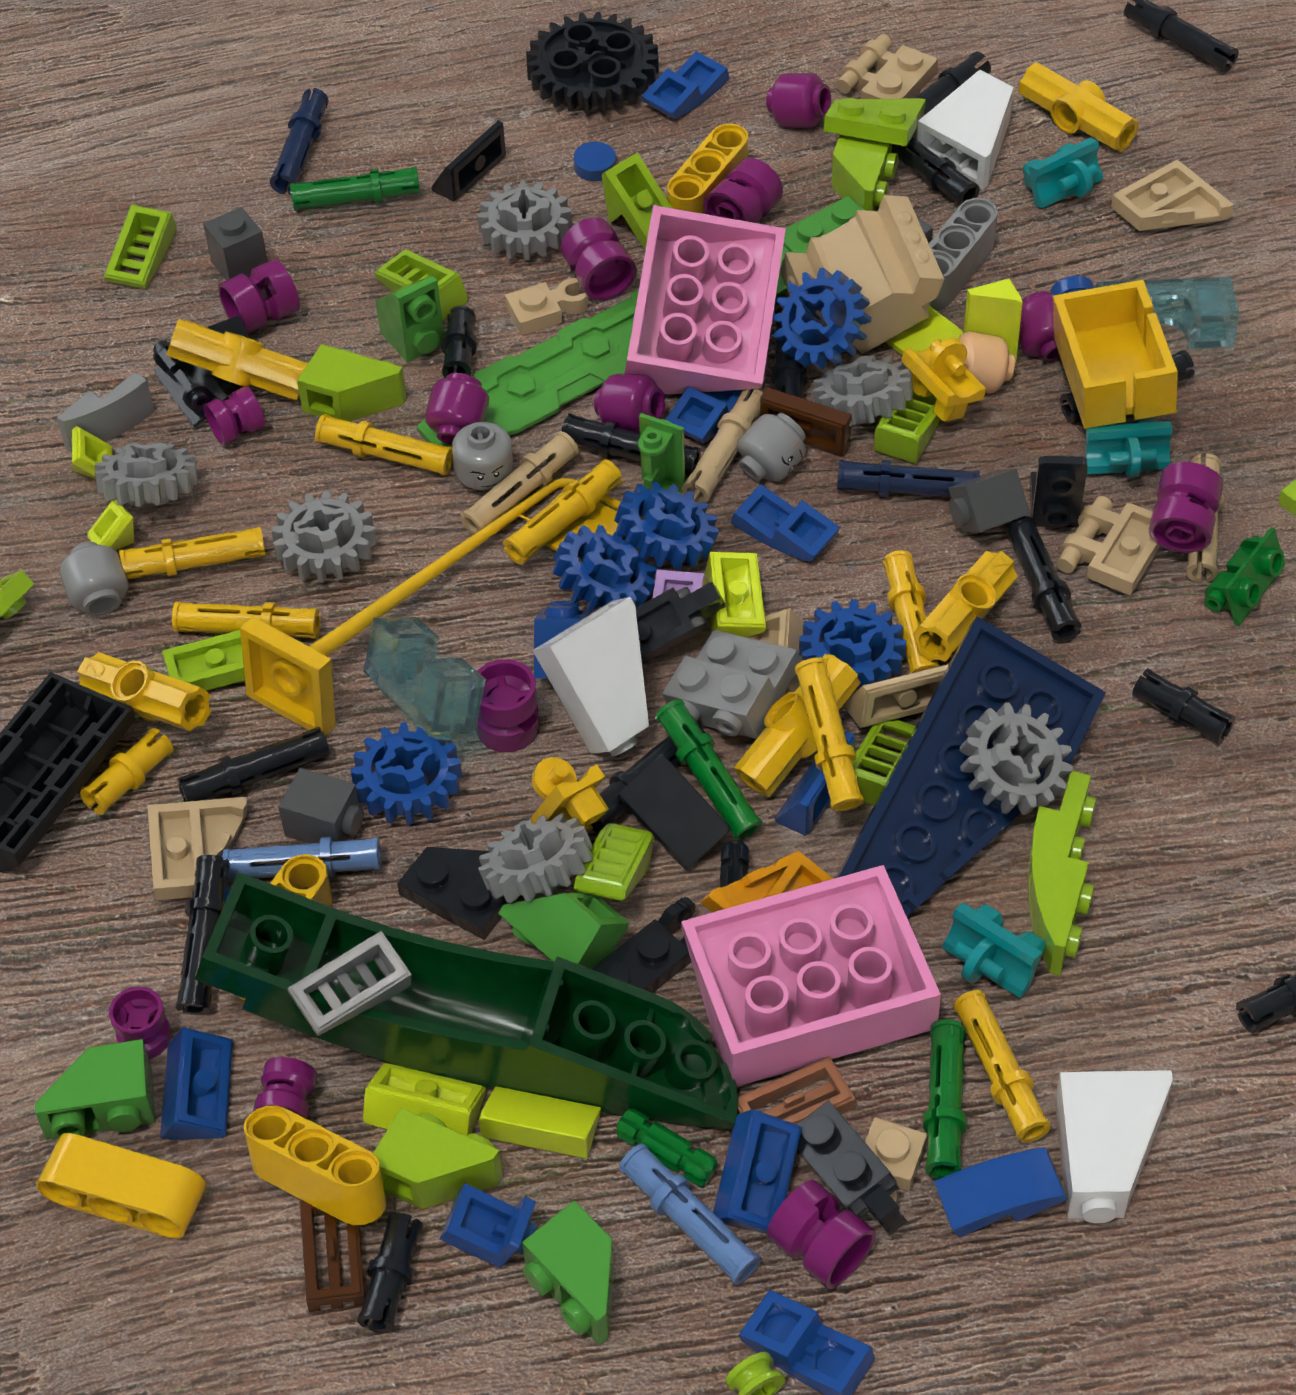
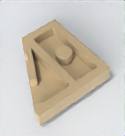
[1111,159,1234,231]
[147,797,247,901]

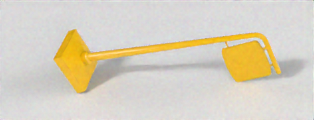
[240,478,623,737]

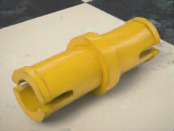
[80,728,174,815]

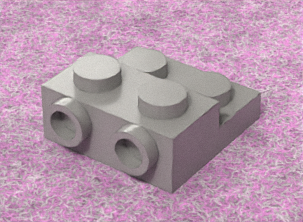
[662,630,802,739]

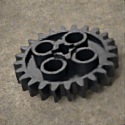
[526,12,659,114]

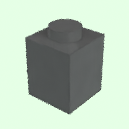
[203,207,268,280]
[948,469,1031,533]
[278,768,364,843]

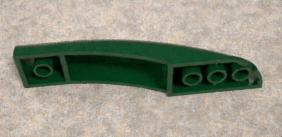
[195,872,738,1129]

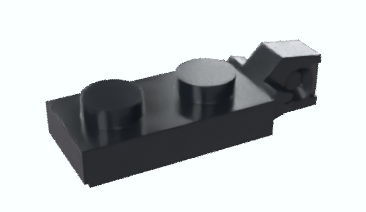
[636,582,726,664]
[797,1100,907,1235]

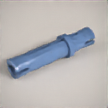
[222,837,381,882]
[619,1143,761,1285]

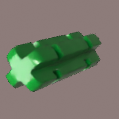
[616,1109,717,1186]

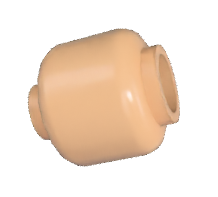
[958,331,1015,394]

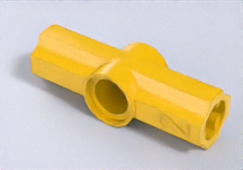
[1018,62,1139,153]
[166,318,308,400]
[912,551,1018,662]
[77,652,211,732]
[733,654,861,797]

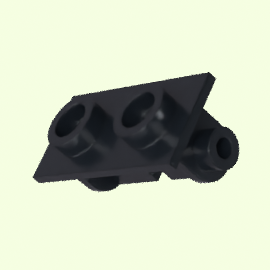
[153,341,229,428]

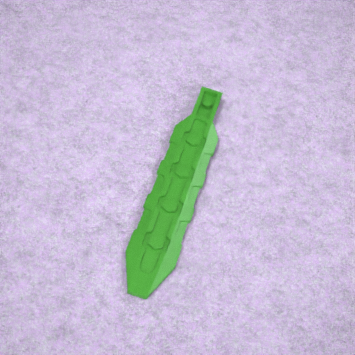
[417,196,864,447]

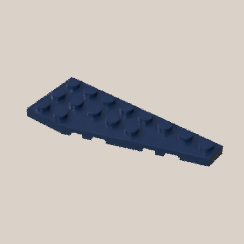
[836,616,1106,917]

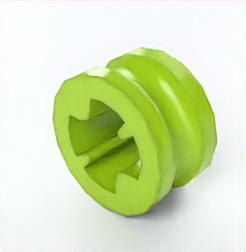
[725,1352,785,1395]

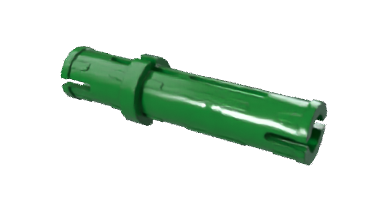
[290,166,421,211]
[655,699,763,841]
[923,1019,967,1179]

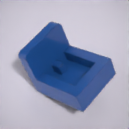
[439,1183,536,1268]

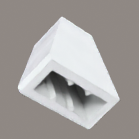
[917,70,1013,190]
[532,597,649,756]
[1055,1070,1173,1223]

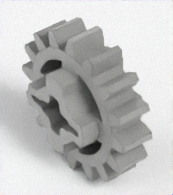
[478,181,572,260]
[813,355,913,425]
[95,442,198,507]
[271,490,376,583]
[959,703,1073,815]
[478,814,593,903]

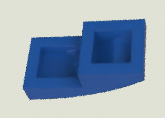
[641,51,730,119]
[665,386,753,444]
[731,484,840,562]
[934,1147,1068,1238]
[739,1290,875,1395]

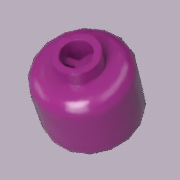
[766,73,831,128]
[1019,291,1060,361]
[425,373,489,445]
[594,373,665,433]

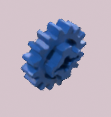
[772,268,872,369]
[614,482,719,570]
[552,525,657,612]
[799,599,906,697]
[351,722,462,825]

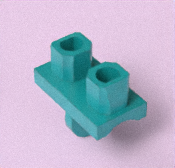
[1023,137,1103,208]
[1085,418,1172,478]
[942,903,1046,998]

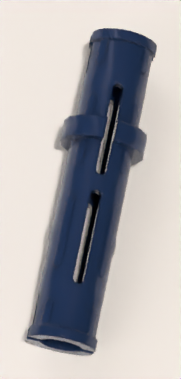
[270,88,329,195]
[837,459,980,498]

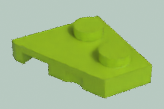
[823,98,926,146]

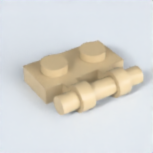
[836,34,938,99]
[1056,496,1161,596]

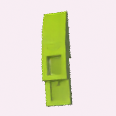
[1028,771,1097,976]

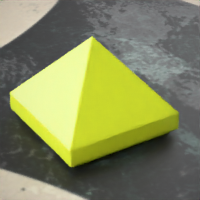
[72,426,112,479]
[87,499,134,550]

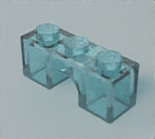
[1096,277,1239,349]
[363,617,486,740]

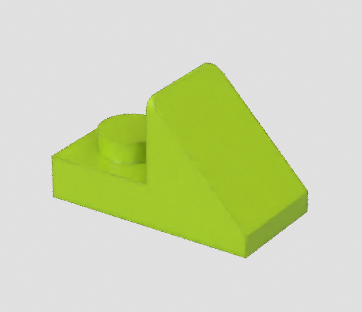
[602,152,673,250]

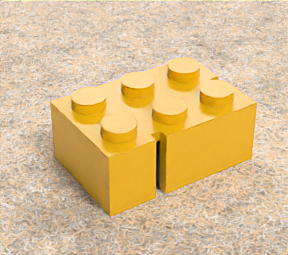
[1053,280,1178,429]

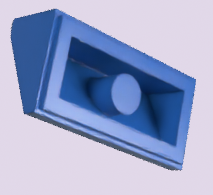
[775,731,856,836]
[160,1027,233,1140]
[713,1109,802,1234]

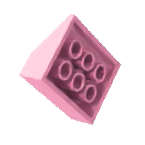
[624,205,786,394]
[681,865,941,1087]

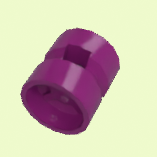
[703,158,783,223]
[560,217,637,301]
[218,258,300,334]
[1149,462,1223,553]
[471,659,540,753]
[767,1179,876,1289]

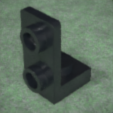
[1029,456,1087,528]

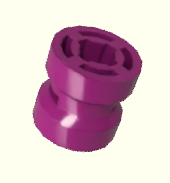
[204,386,266,446]
[109,986,171,1059]
[253,1057,318,1119]

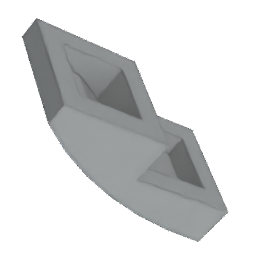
[57,372,155,453]

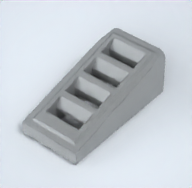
[288,931,412,1036]

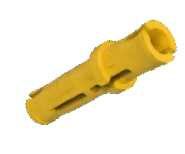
[315,414,453,476]
[503,459,623,565]
[119,526,266,580]
[882,550,940,674]
[172,601,321,639]
[794,657,864,812]
[953,990,1051,1143]

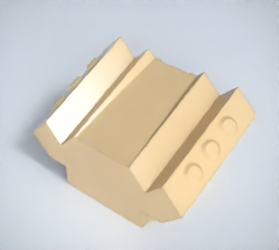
[780,195,944,354]

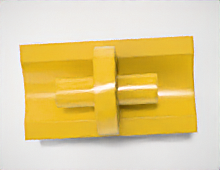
[901,338,987,422]
[529,757,609,834]

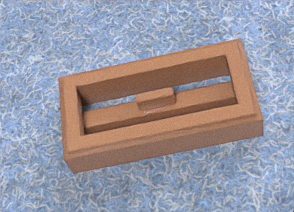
[737,1056,856,1125]

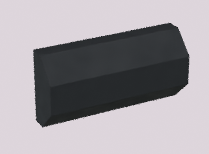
[0,672,136,872]

